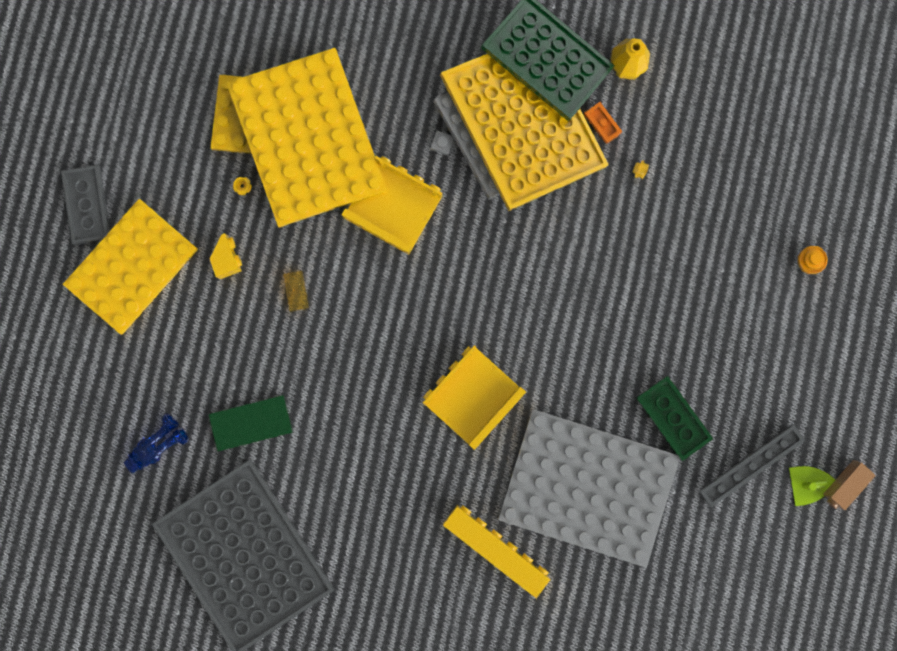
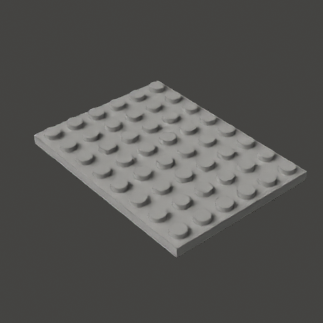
[498,409,680,568]

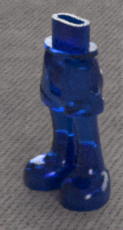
[123,413,189,474]

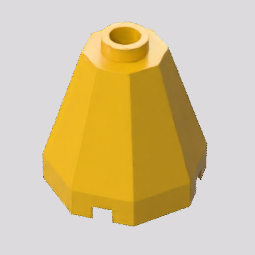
[610,38,650,80]

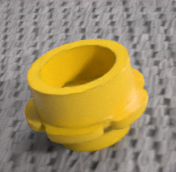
[633,160,649,179]
[233,177,252,195]

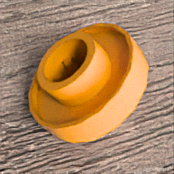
[797,246,828,274]

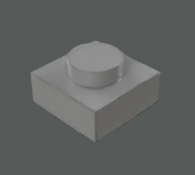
[431,131,454,156]

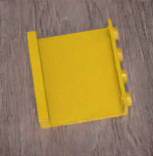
[342,156,442,255]
[423,345,526,450]

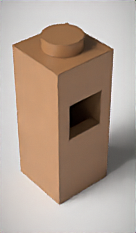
[823,460,876,510]

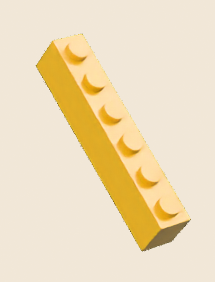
[443,505,550,598]

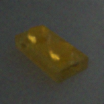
[283,271,310,312]

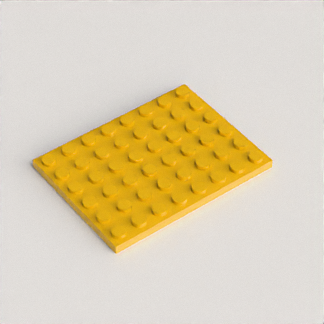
[227,48,387,228]
[440,54,609,211]

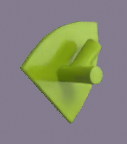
[789,466,835,506]

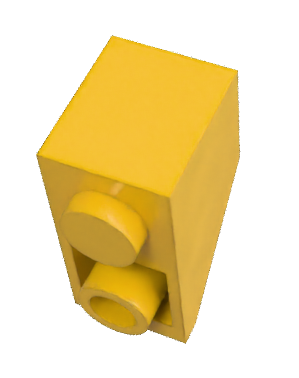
[210,233,242,279]

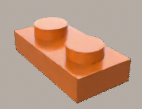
[584,102,623,144]

